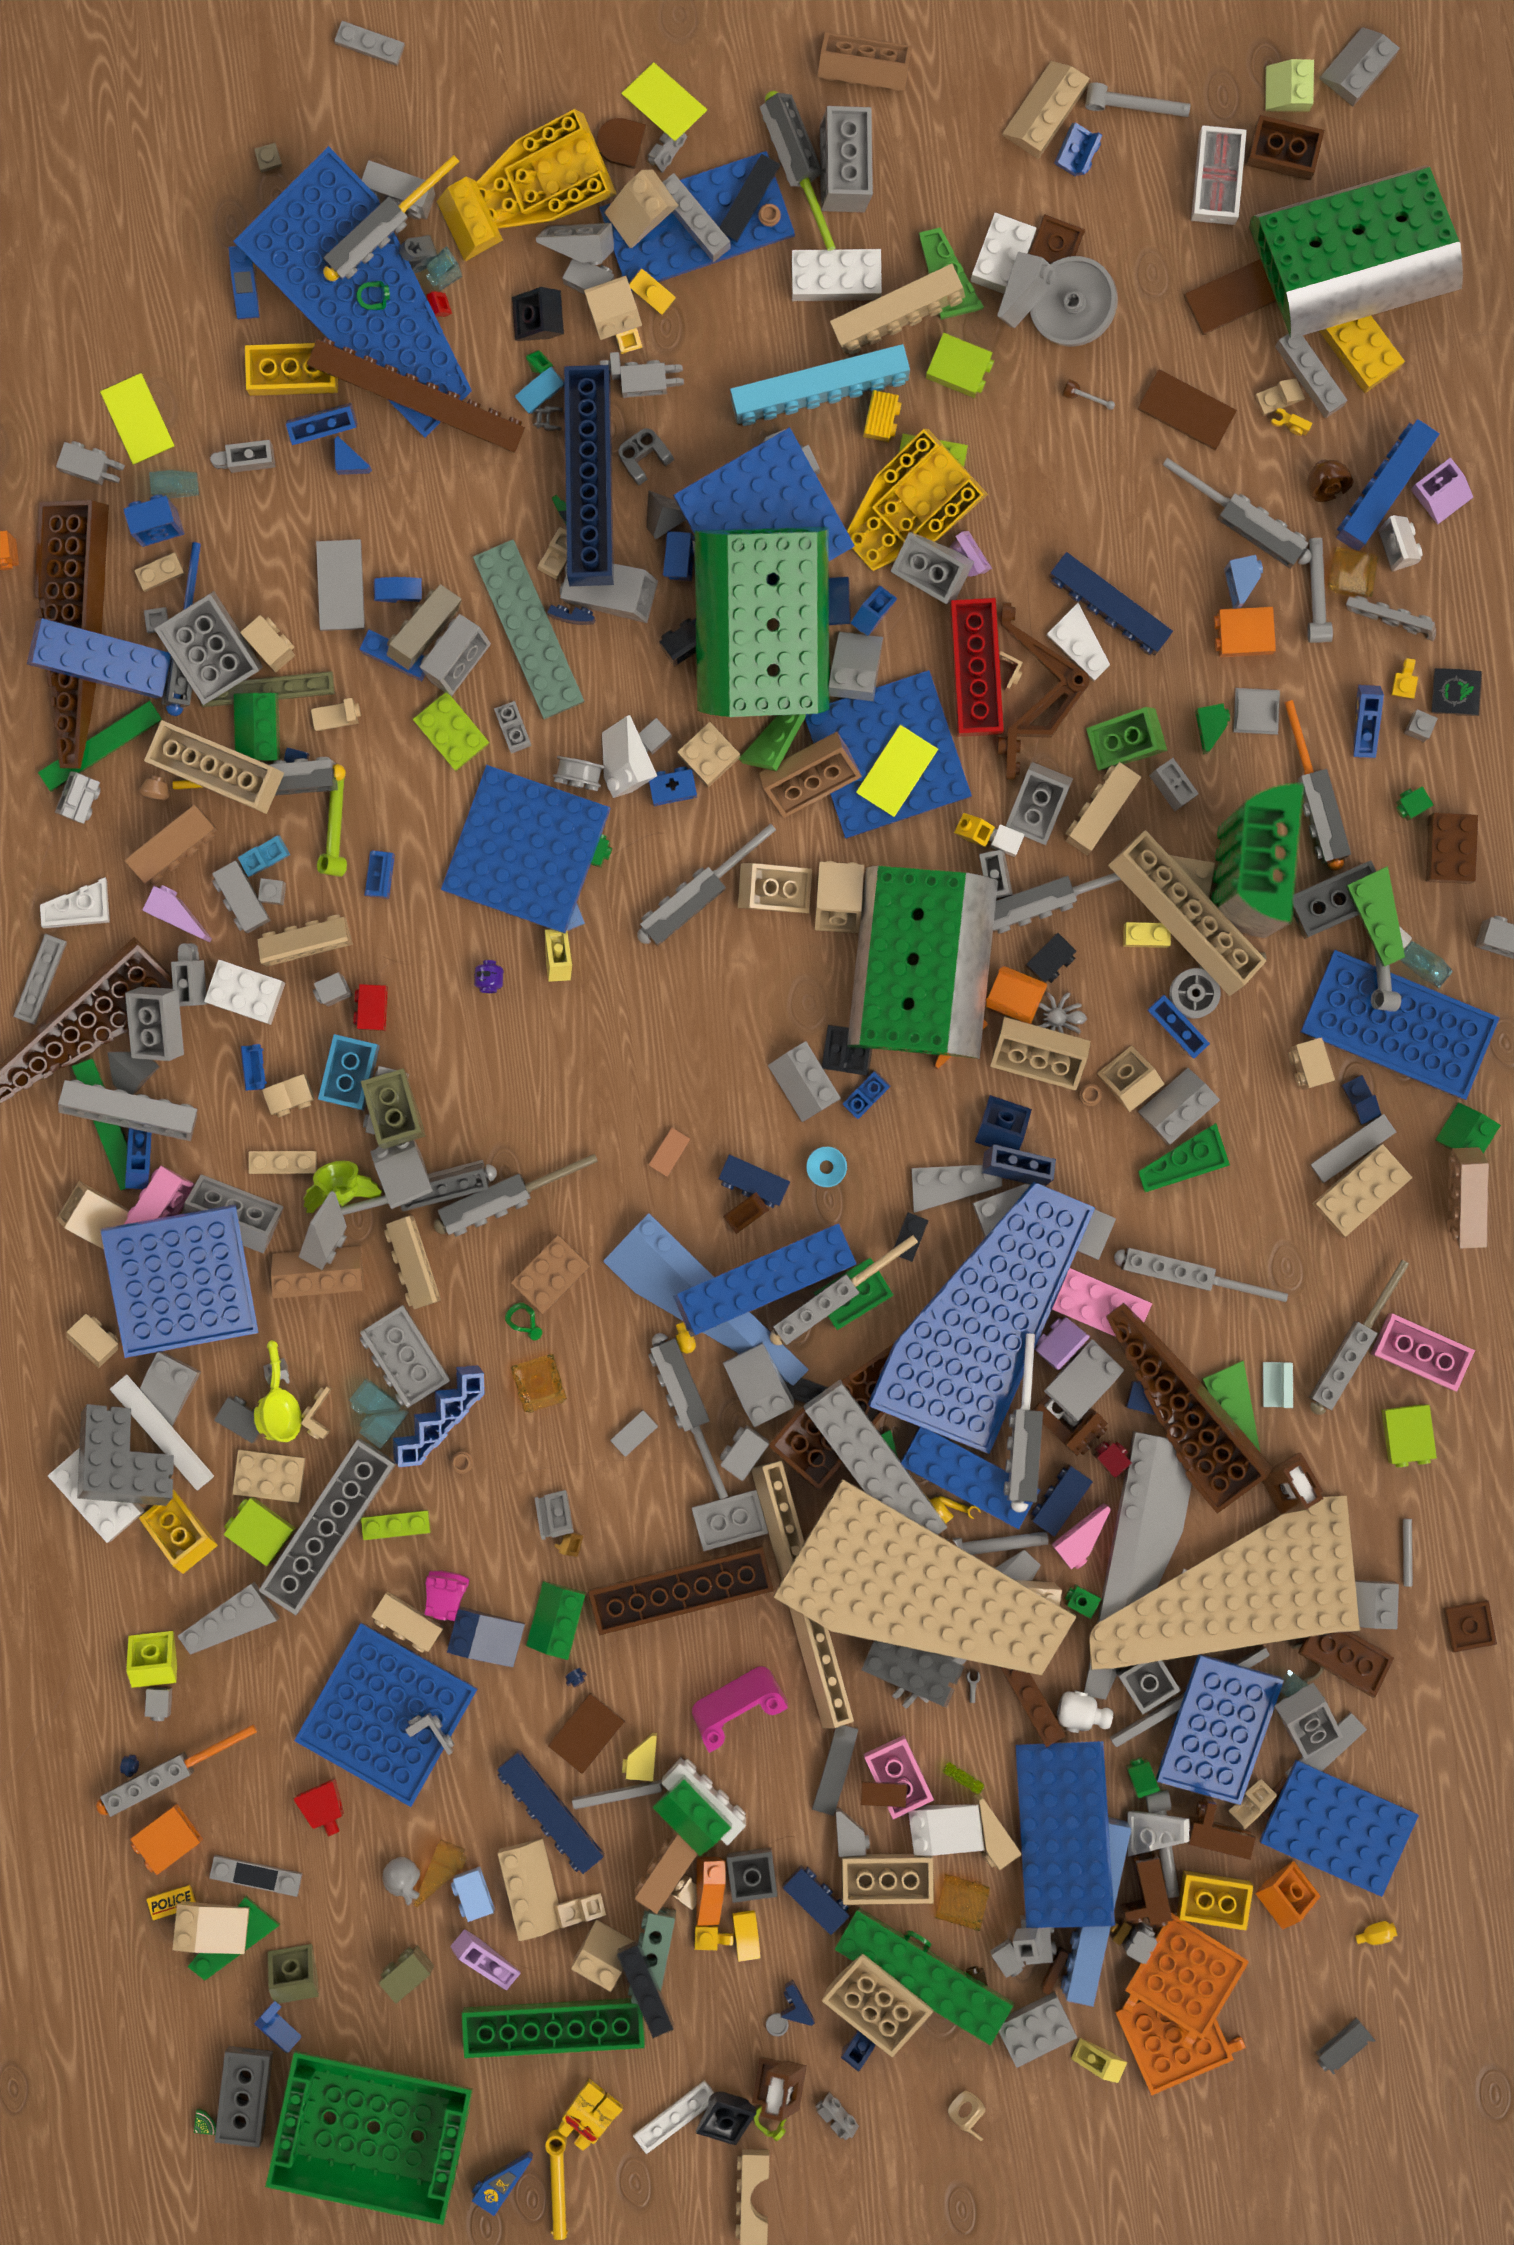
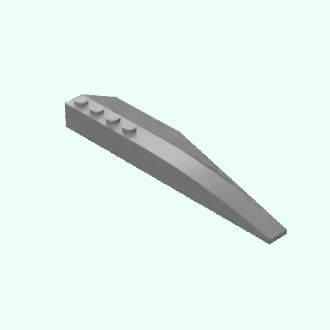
[1084,1431,1192,1700]

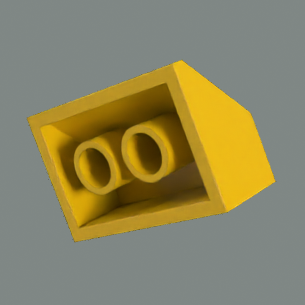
[437,176,503,261]

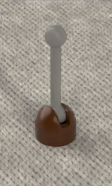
[1062,379,1115,410]

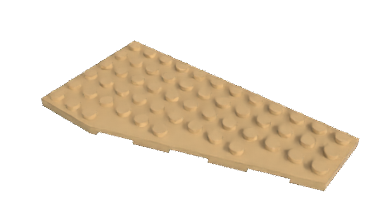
[773,1479,1076,1675]

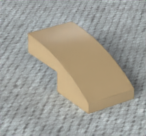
[537,527,567,580]
[1229,1779,1277,1830]
[554,1893,606,1928]

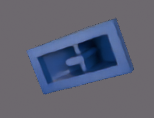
[334,436,372,475]

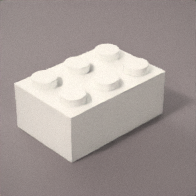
[971,213,1036,294]
[204,960,285,1025]

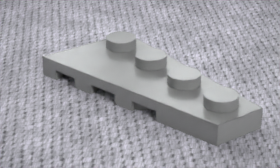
[1346,596,1436,641]
[911,1165,1002,1213]

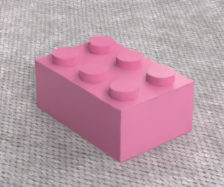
[864,1735,934,1819]

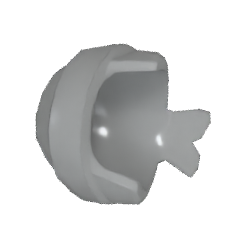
[382,1857,420,1905]

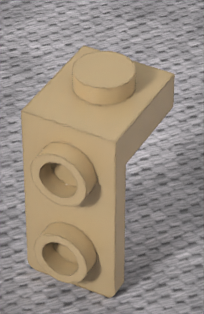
[311,698,361,731]
[301,1386,332,1439]

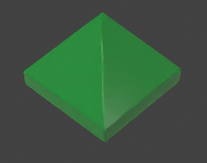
[526,350,553,374]

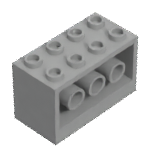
[820,106,873,212]

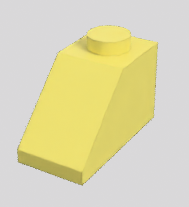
[545,929,572,982]
[622,1733,657,1781]
[1071,2038,1127,2083]

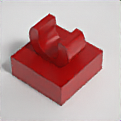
[426,291,452,317]

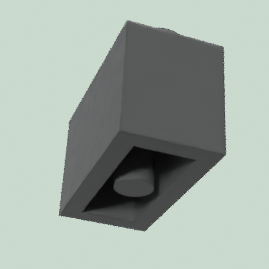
[214,1395,260,1443]

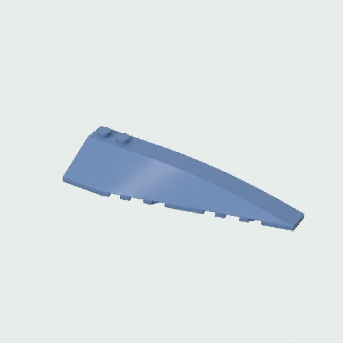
[603,1213,809,1386]

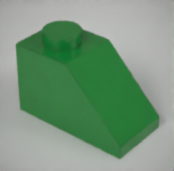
[1195,703,1230,755]
[1126,1757,1160,1798]

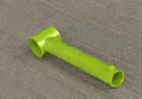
[317,777,347,877]

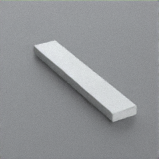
[110,1375,214,1491]

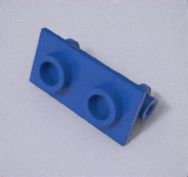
[241,1044,267,1091]

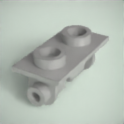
[647,132,687,173]
[815,2092,859,2140]

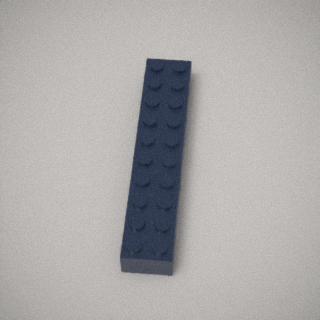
[564,365,614,587]

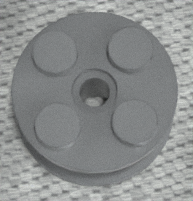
[553,756,605,791]
[1169,968,1221,1019]

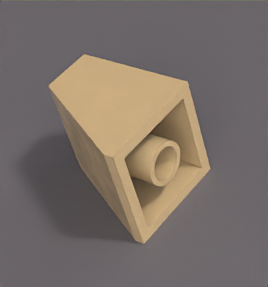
[815,861,864,933]
[56,1181,130,1249]
[571,1919,635,1992]

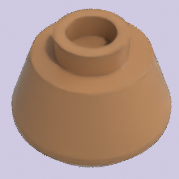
[139,775,169,801]

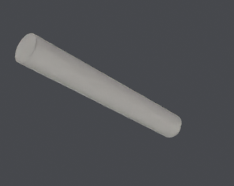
[1403,1519,1413,1587]

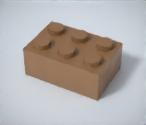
[511,1235,591,1314]

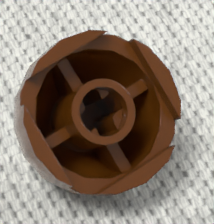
[1307,460,1354,502]

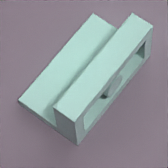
[1263,1362,1293,1408]

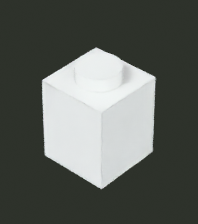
[989,825,1025,857]

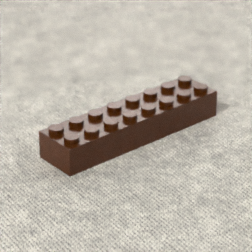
[588,1545,774,1635]

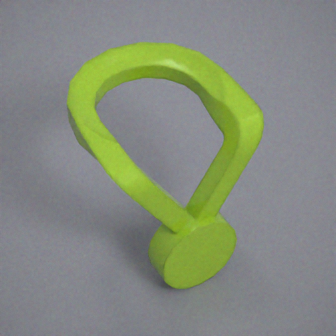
[754,2105,786,2141]

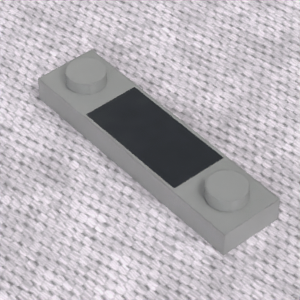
[209,1855,303,1897]

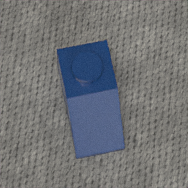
[851,586,898,636]

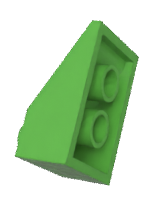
[1086,707,1167,771]

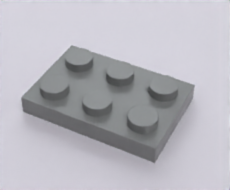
[692,1490,768,1551]

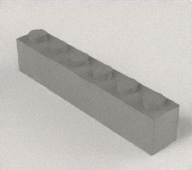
[58,1080,197,1141]

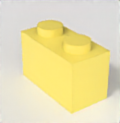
[1123,922,1171,948]

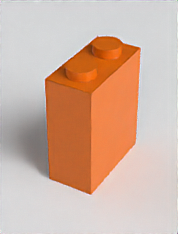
[1214,607,1276,657]
[130,1803,203,1875]

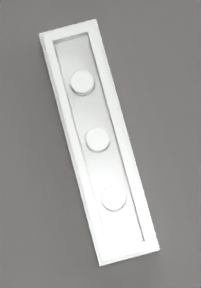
[633,2080,714,2154]

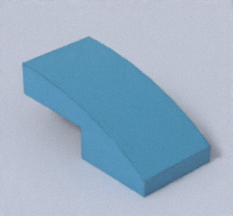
[515,367,564,414]
[238,836,290,877]

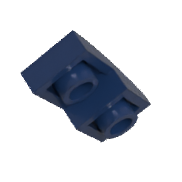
[829,577,851,625]
[547,604,596,625]

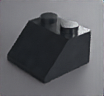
[512,287,564,341]
[659,618,696,667]

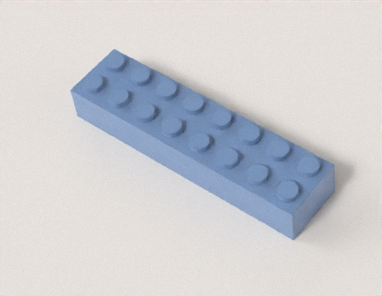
[1060,1817,1131,2007]

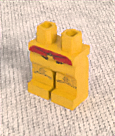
[558,2078,623,2151]

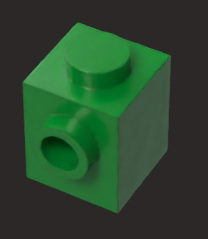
[1396,786,1434,821]
[591,834,613,868]
[1064,1584,1101,1619]

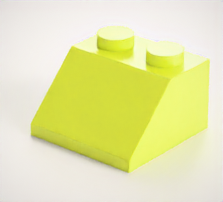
[126,1631,177,1688]

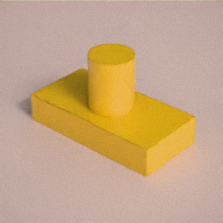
[629,268,676,314]

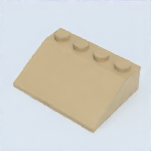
[822,1953,934,2057]

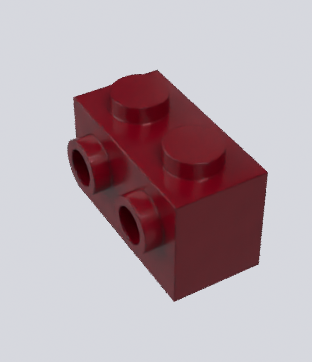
[1093,1440,1131,1478]

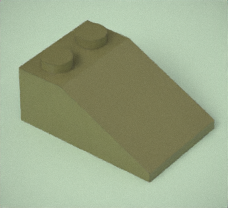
[361,1068,426,1149]

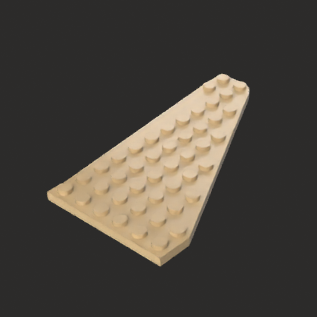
[1089,1496,1360,1670]

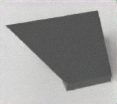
[647,490,686,539]
[107,1052,160,1095]

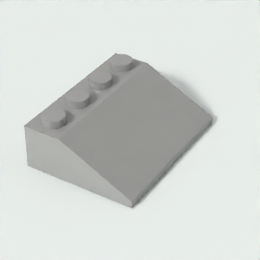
[154,591,263,705]

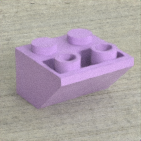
[1411,457,1473,525]

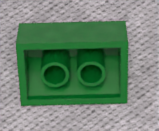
[233,693,280,760]
[526,1581,586,1660]
[652,1775,732,1856]

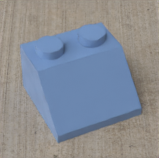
[1224,555,1263,609]

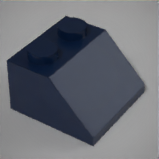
[975,1095,1032,1150]

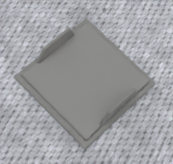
[1233,688,1280,735]

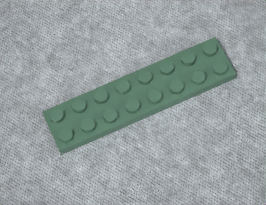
[473,539,585,720]

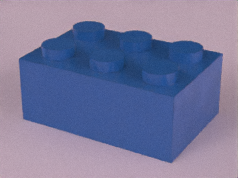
[123,495,185,547]

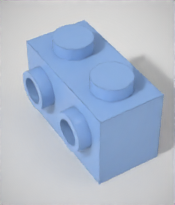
[451,1867,495,1922]

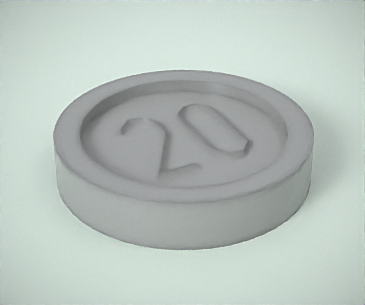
[766,2013,788,2036]

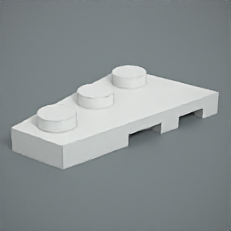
[1047,603,1110,681]
[40,877,110,928]
[1128,1810,1189,1856]

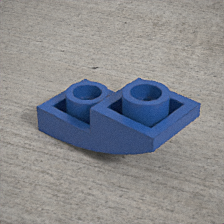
[374,577,422,603]
[843,1071,891,1119]

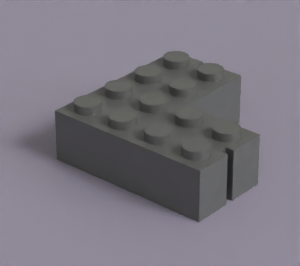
[77,1404,174,1506]
[862,1640,965,1708]

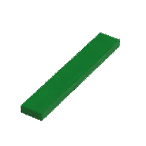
[38,701,163,792]
[72,1058,128,1191]

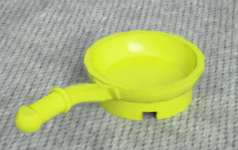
[254,1340,302,1442]

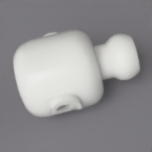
[1057,1690,1113,1733]

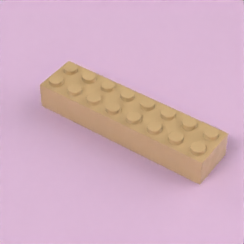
[1108,830,1266,996]

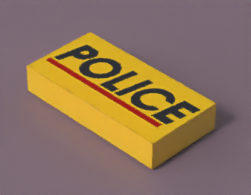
[146,1884,196,1920]

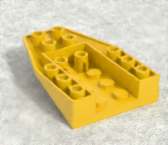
[476,109,617,229]
[847,429,988,571]

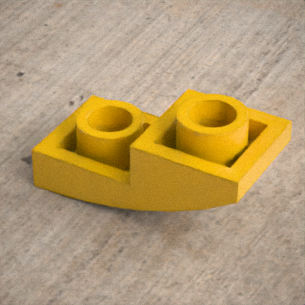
[732,1910,760,1962]

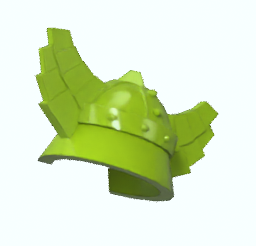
[303,1161,382,1213]

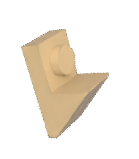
[1255,379,1305,416]

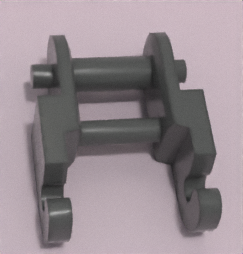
[533,406,563,431]

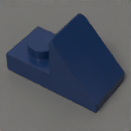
[1341,1075,1381,1125]
[780,1980,815,2026]
[841,2030,876,2072]

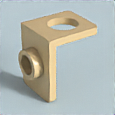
[999,651,1023,692]
[671,1875,697,1910]

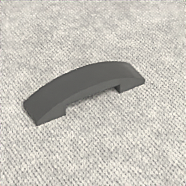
[812,1725,858,1816]

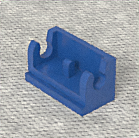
[663,532,695,581]
[364,850,395,899]

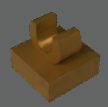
[555,1532,584,1557]
[1110,1919,1132,1946]

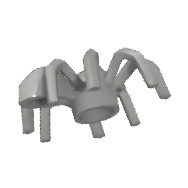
[1038,992,1087,1034]

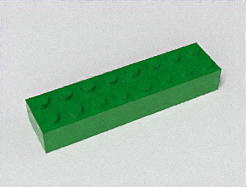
[834,1908,1015,2046]
[462,1998,645,2058]

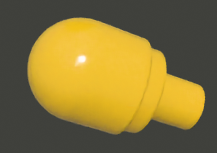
[676,1322,696,1354]

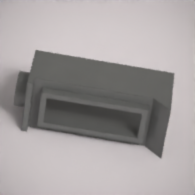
[1316,2018,1376,2075]

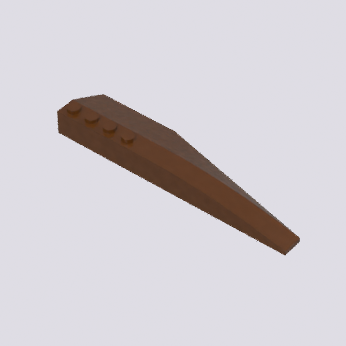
[35,500,109,769]

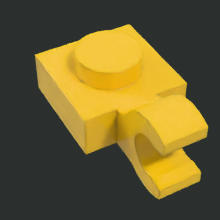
[1271,408,1313,436]
[1391,658,1418,700]
[695,1925,734,1950]

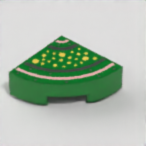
[194,2108,216,2135]

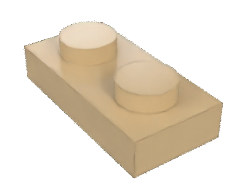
[134,552,185,592]

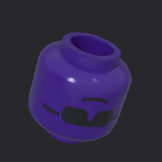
[474,960,504,993]

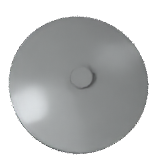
[1030,256,1118,347]

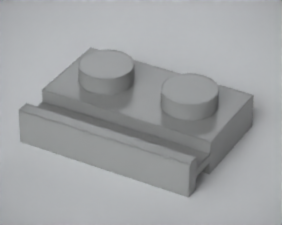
[535,1490,574,1540]

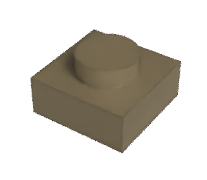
[254,143,282,172]

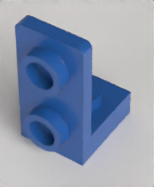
[254,2001,301,2053]

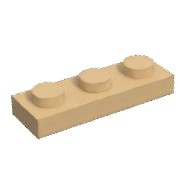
[249,1151,317,1174]

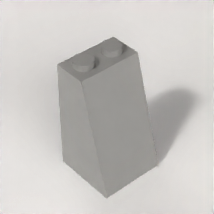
[560,564,658,623]

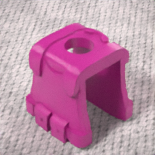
[425,1570,470,1621]

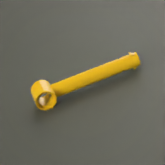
[545,2129,569,2240]

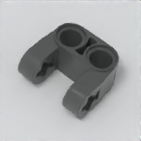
[399,235,438,274]
[619,429,675,486]

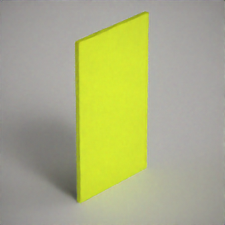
[622,62,707,141]
[100,373,174,465]
[856,725,938,817]

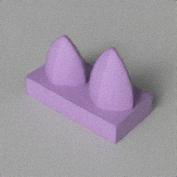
[949,531,992,576]

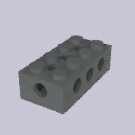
[1292,860,1376,939]
[215,2046,273,2147]

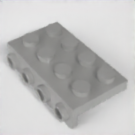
[359,1305,451,1408]

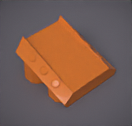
[986,966,1047,1024]

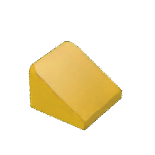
[615,327,642,354]

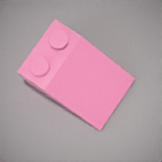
[1051,1503,1111,1569]

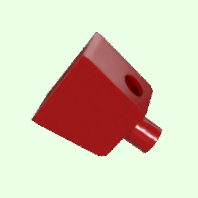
[293,1778,344,1837]

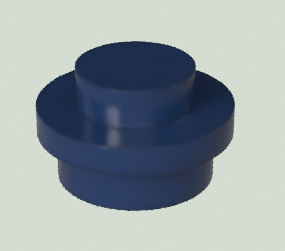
[565,1668,587,1688]
[120,1754,139,1777]

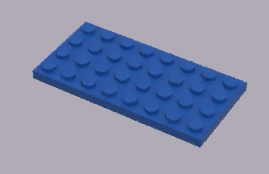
[599,151,795,291]
[1300,950,1500,1100]
[1016,1741,1115,1928]

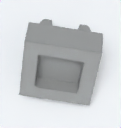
[600,352,621,380]
[263,1358,289,1384]

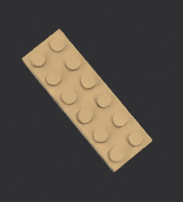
[830,264,965,354]
[144,720,284,814]

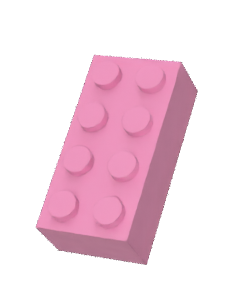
[1052,1268,1152,1337]
[1370,1313,1475,1391]

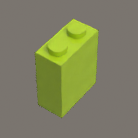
[926,332,994,398]
[1381,1404,1437,1467]
[223,1497,296,1566]

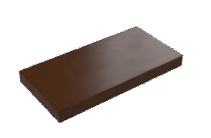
[1184,259,1276,335]
[1138,369,1237,451]
[1298,1632,1394,1698]

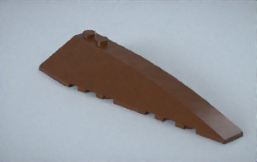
[0,937,173,1103]
[1106,1302,1273,1514]
[768,1344,893,1490]

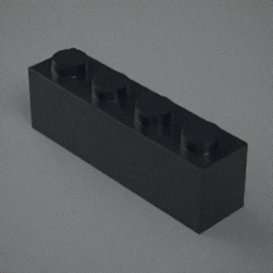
[617,1940,674,2038]

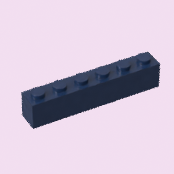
[1049,552,1173,655]
[497,1750,605,1874]

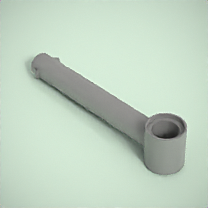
[1085,83,1190,117]
[1307,538,1333,643]
[1371,948,1401,1012]
[946,1531,1048,1555]
[1145,1790,1179,1898]

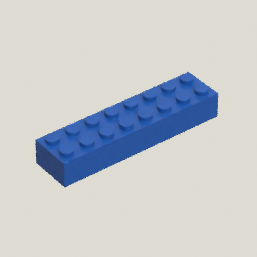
[673,1223,856,1337]

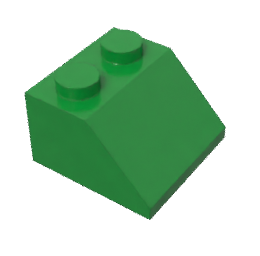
[1435,1102,1501,1154]

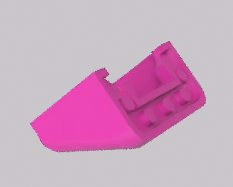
[692,1666,788,1753]

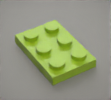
[413,693,490,771]

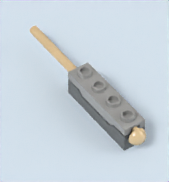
[770,1235,918,1345]

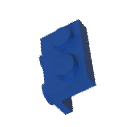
[1054,123,1102,176]

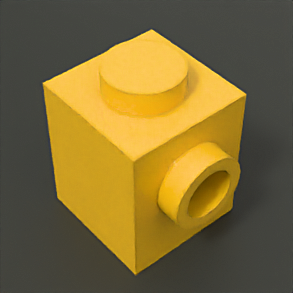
[954,813,995,847]

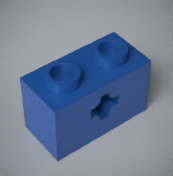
[649,767,698,806]

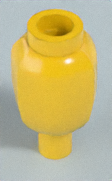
[1355,1921,1398,1945]

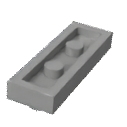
[335,21,405,66]

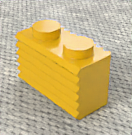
[863,390,902,442]

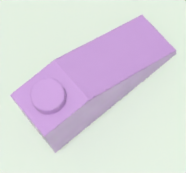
[450,1929,520,1990]

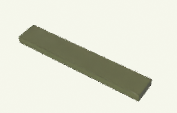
[201,671,335,708]

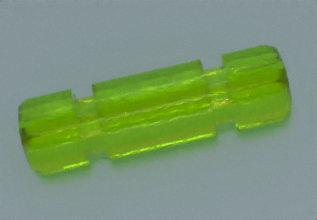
[943,1762,984,1795]

